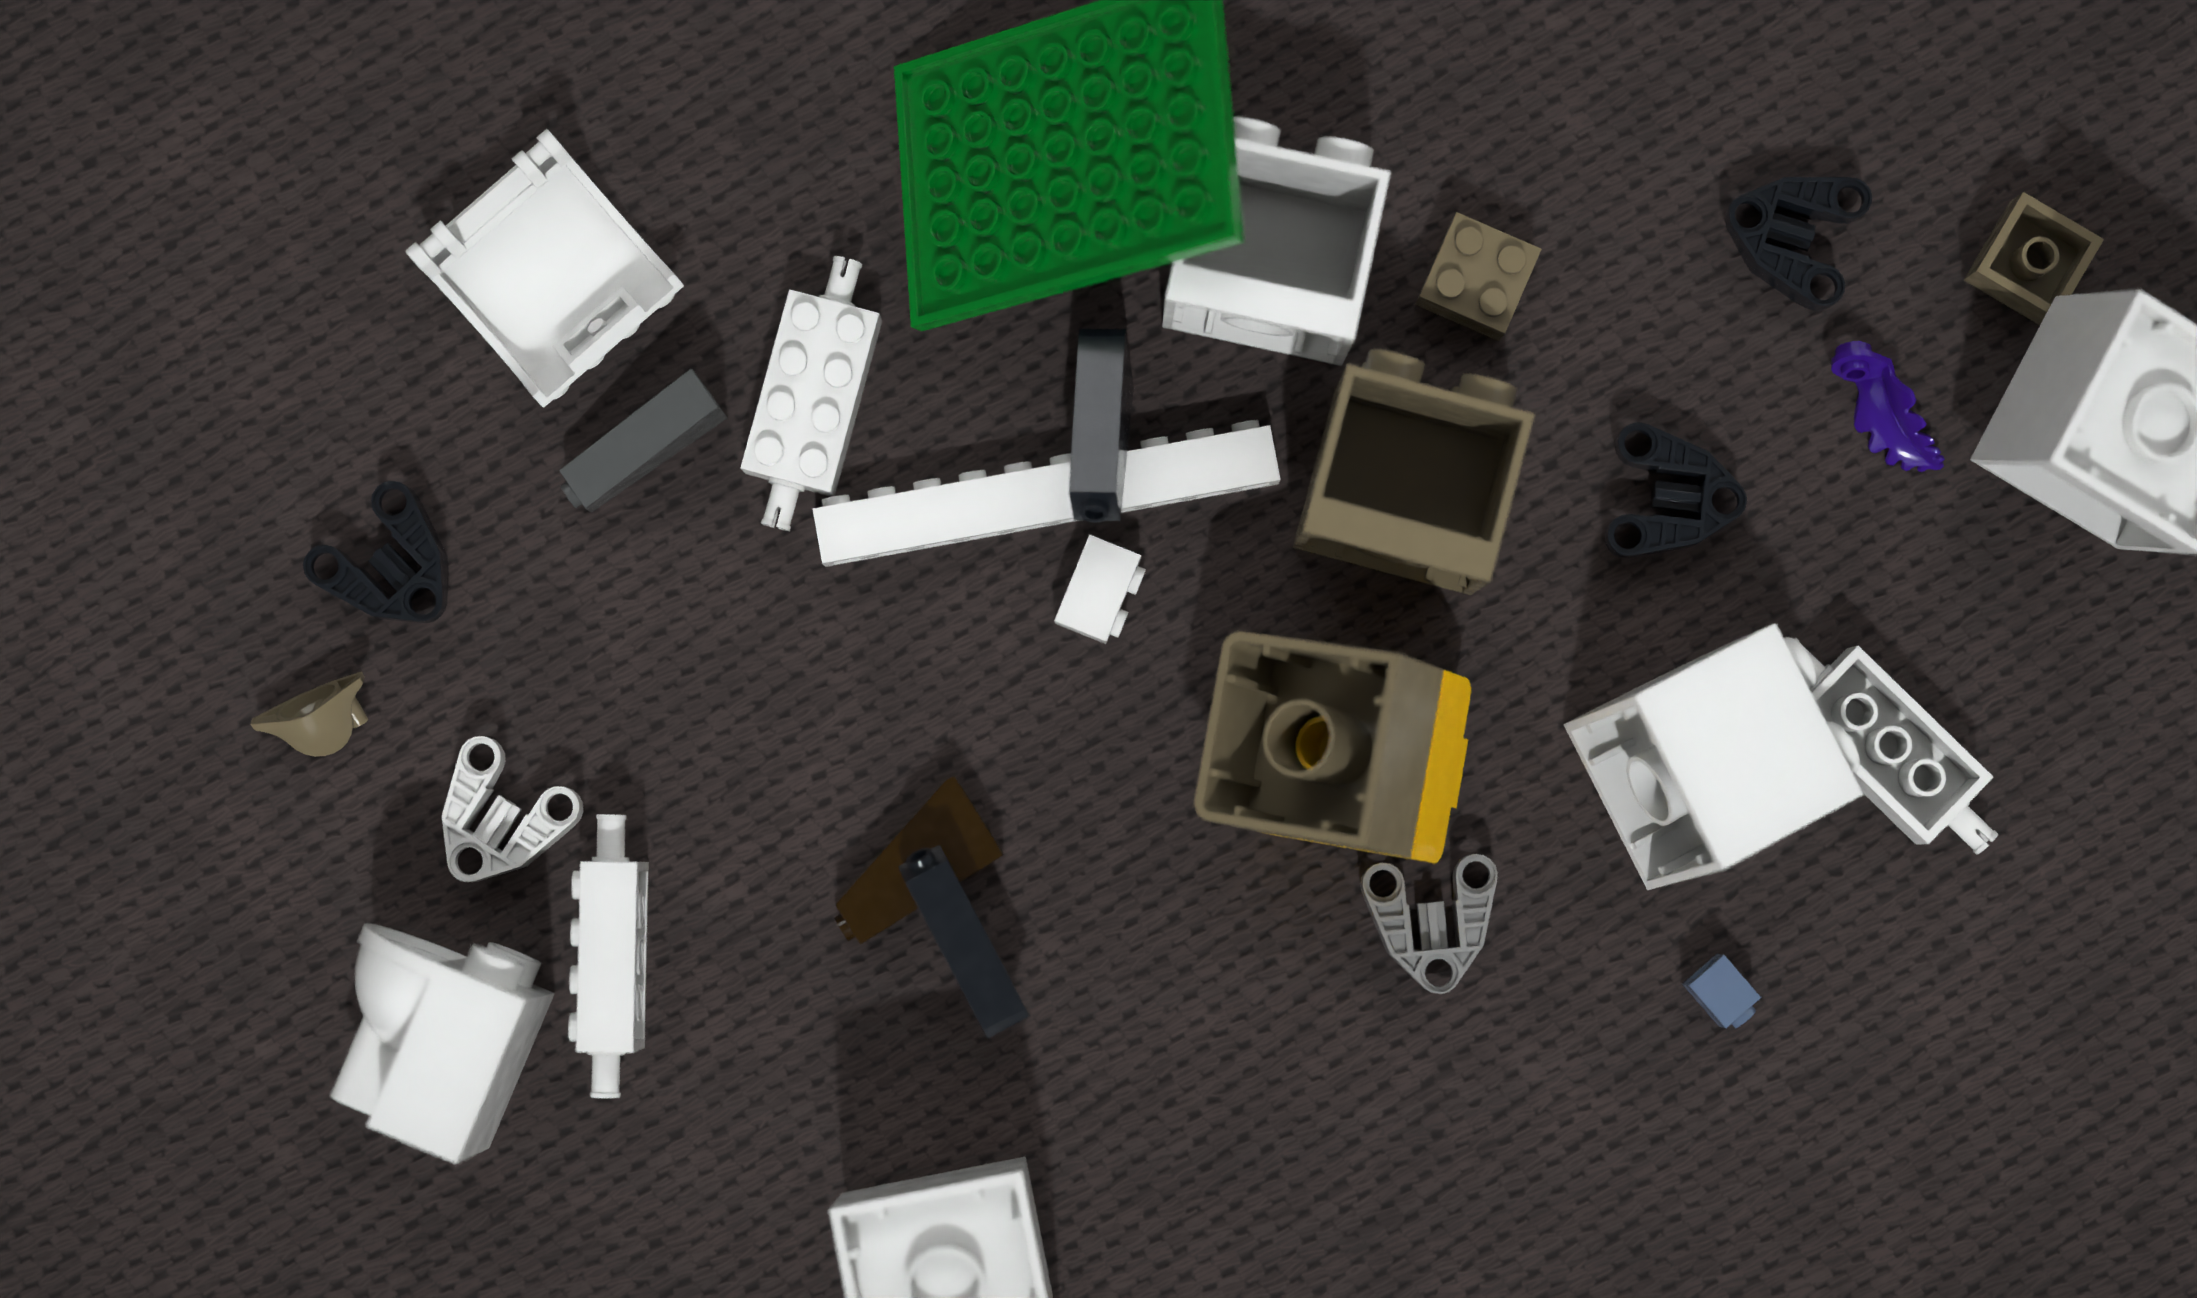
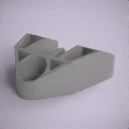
[1360,854,1498,994]

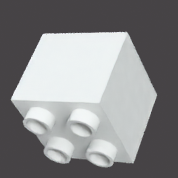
[1162,117,1390,366]
[1970,290,2197,554]
[829,1156,1053,1298]

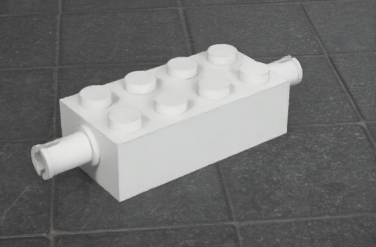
[741,256,882,531]
[1794,637,1998,855]
[568,815,649,1098]

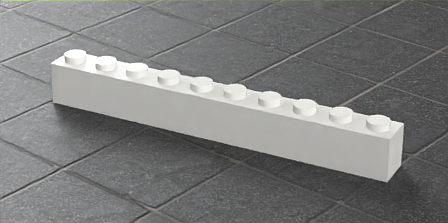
[813,420,1280,567]

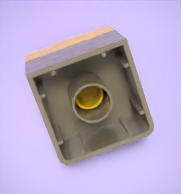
[1194,631,1471,863]

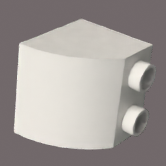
[1564,623,1863,890]

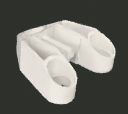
[442,736,583,882]

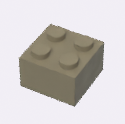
[1964,192,2104,325]
[1415,212,1542,341]

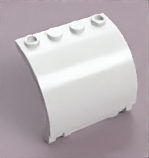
[405,129,684,408]

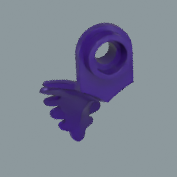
[1831,341,1945,472]

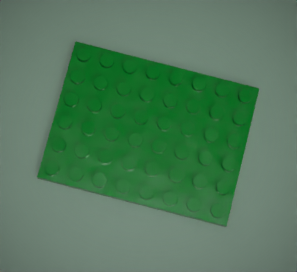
[894,0,1244,332]

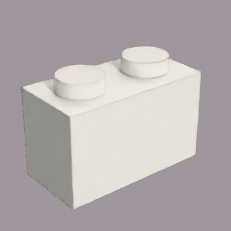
[1054,535,1146,644]

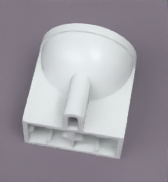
[330,924,555,1164]

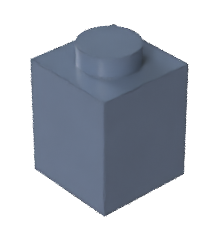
[1682,954,1761,1028]

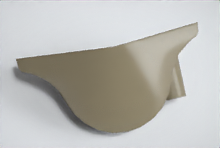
[250,671,368,757]

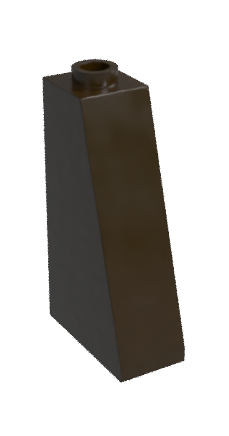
[834,776,1004,945]

